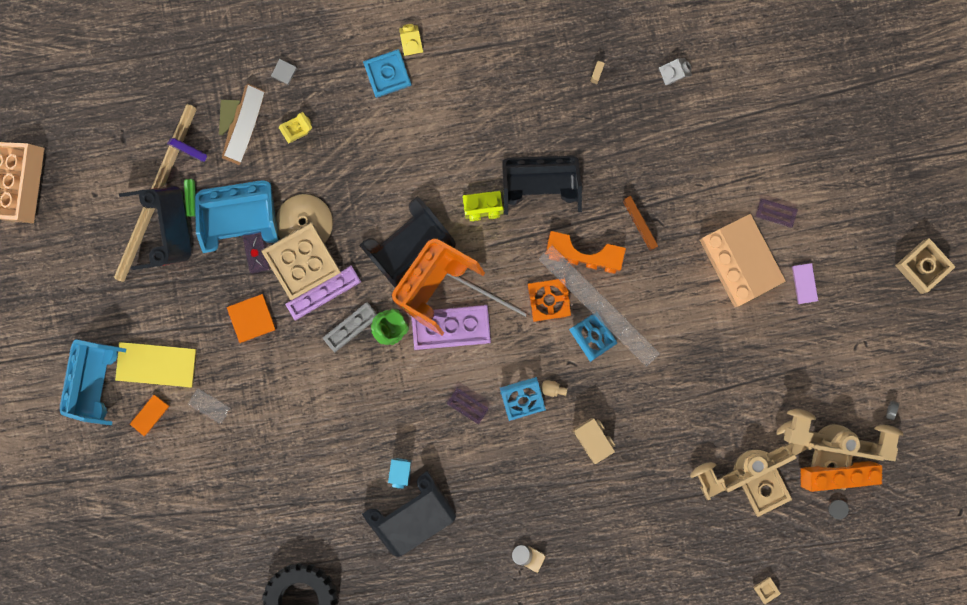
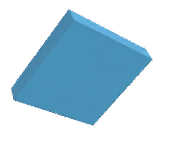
[363,49,412,98]

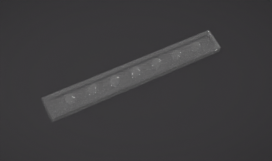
[538,245,660,367]

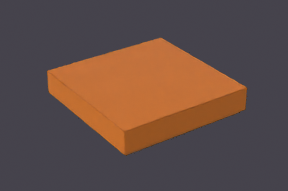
[226,294,276,343]

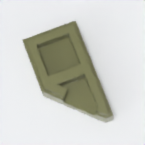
[219,100,241,136]

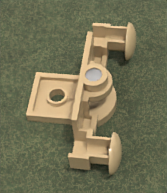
[690,420,812,517]

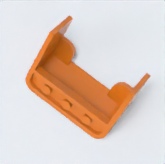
[392,239,485,336]

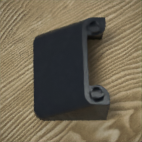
[359,196,456,288]
[362,470,456,557]

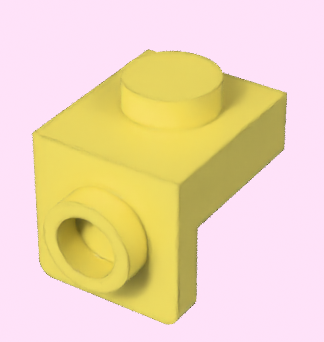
[399,24,423,56]
[279,112,312,144]

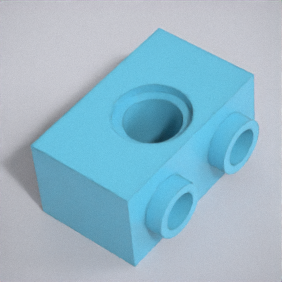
[388,458,412,489]

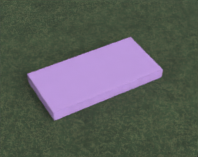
[411,305,491,350]

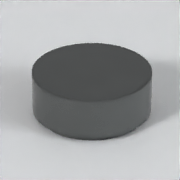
[886,400,899,421]
[828,499,849,519]

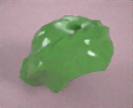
[371,309,409,345]

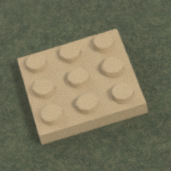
[261,222,341,300]

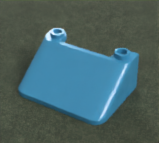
[195,180,279,253]

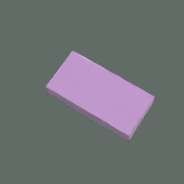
[792,263,818,304]

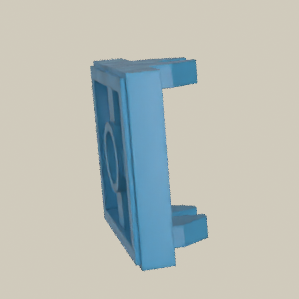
[569,311,617,362]
[500,377,546,421]

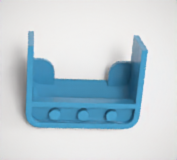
[60,340,126,425]

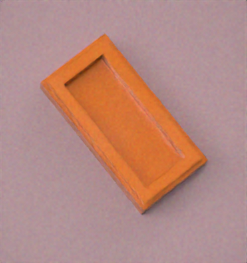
[130,394,170,436]

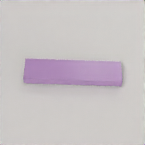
[285,265,361,321]

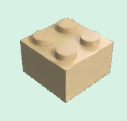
[895,238,955,294]
[573,418,615,464]

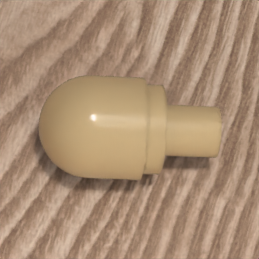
[540,380,568,397]

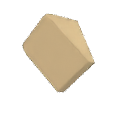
[525,546,546,573]

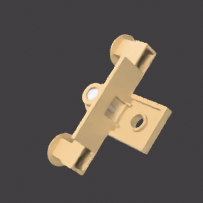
[784,409,903,490]

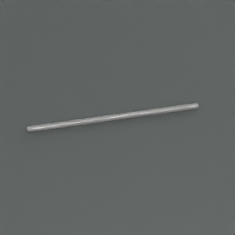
[447,273,527,317]

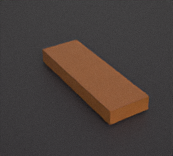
[623,196,658,251]

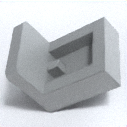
[659,58,692,85]

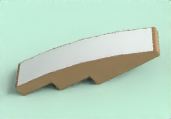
[222,84,265,165]

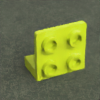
[463,191,504,221]

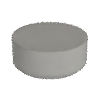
[512,545,532,566]

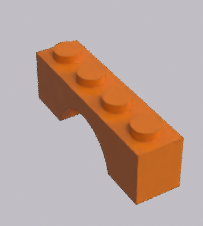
[545,231,626,274]
[801,461,882,492]

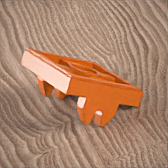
[527,278,571,322]

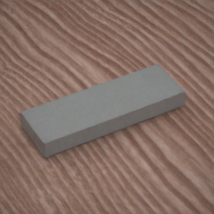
[323,302,377,353]

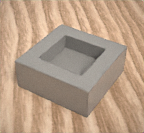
[271,59,297,85]

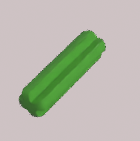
[184,179,196,217]

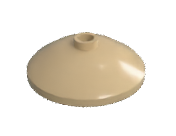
[276,194,333,243]

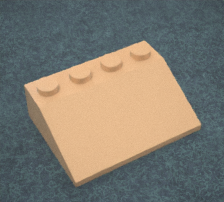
[0,142,44,223]
[700,214,786,308]

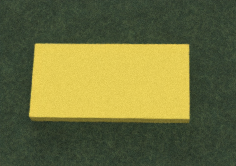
[115,342,197,387]

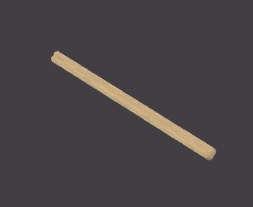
[114,104,196,282]

